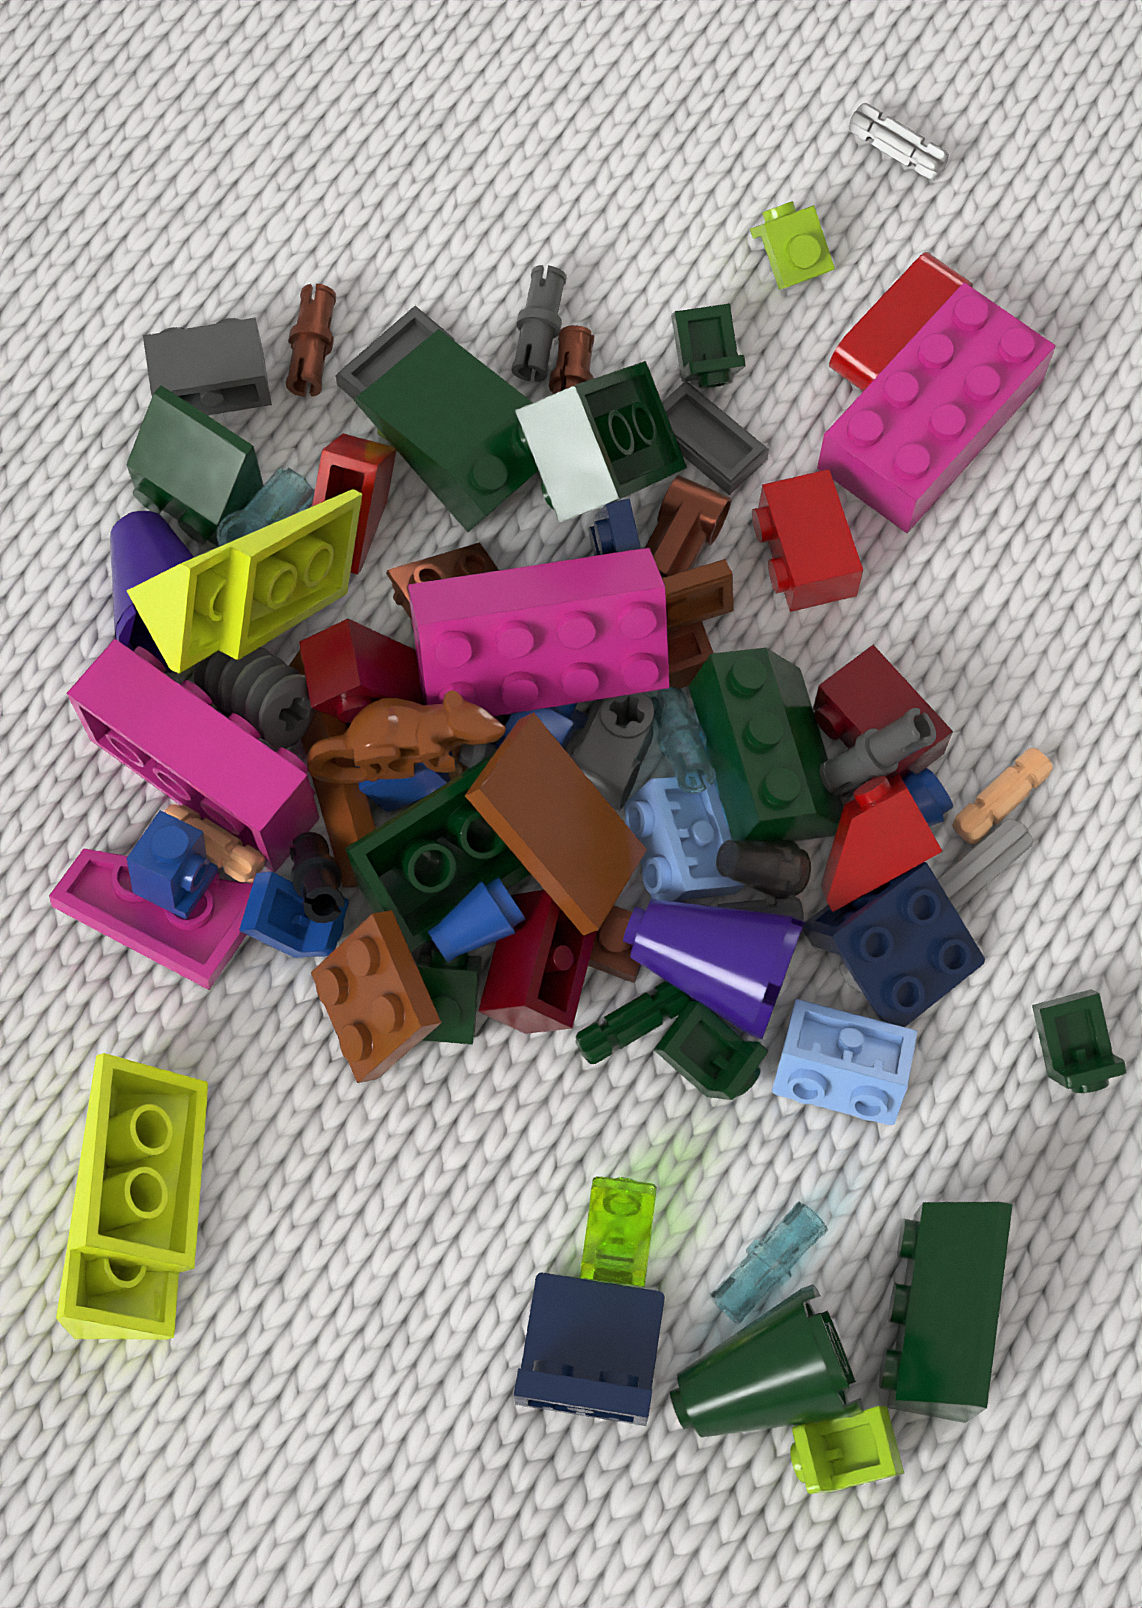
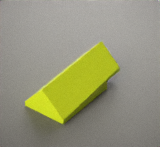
[127,489,362,674]
[56,1053,208,1340]

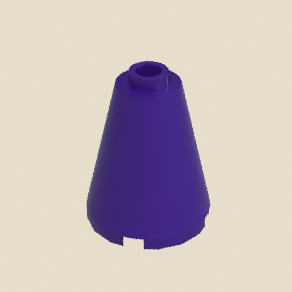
[110,511,196,673]
[623,899,805,1039]

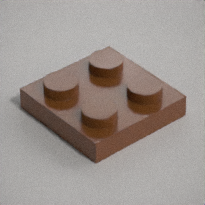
[311,910,441,1083]

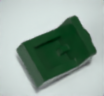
[671,303,746,389]
[416,946,482,1045]
[1032,989,1127,1093]
[653,1001,768,1100]

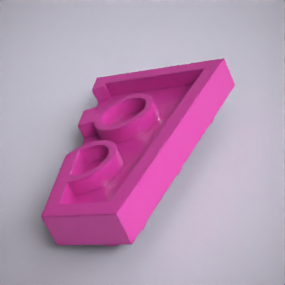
[49,848,253,990]

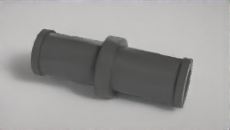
[511,265,567,382]
[819,708,936,797]

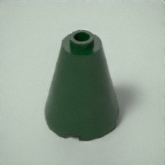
[670,1284,864,1438]

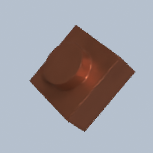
[663,620,714,694]
[588,905,642,983]

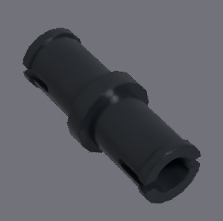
[289,832,345,923]

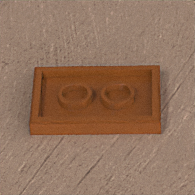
[465,712,647,935]

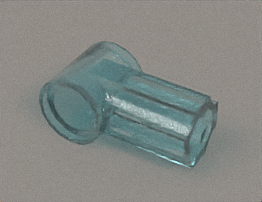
[217,468,315,547]

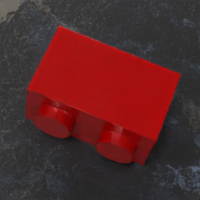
[752,469,864,612]

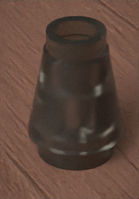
[716,840,811,899]

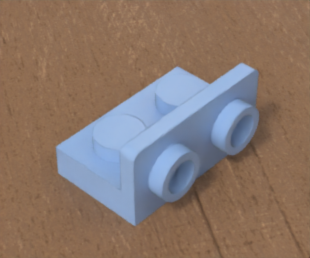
[624,774,747,902]
[772,999,918,1125]

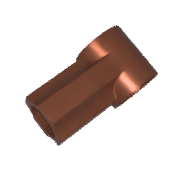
[645,475,732,578]

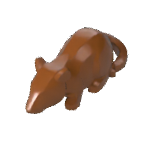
[306,690,506,784]

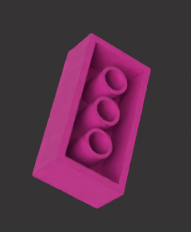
[817,282,1056,533]
[408,548,669,716]
[66,639,320,873]

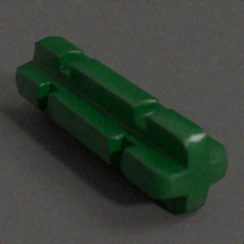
[575,981,691,1064]

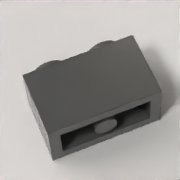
[143,317,272,416]

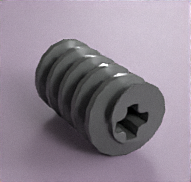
[194,647,317,749]

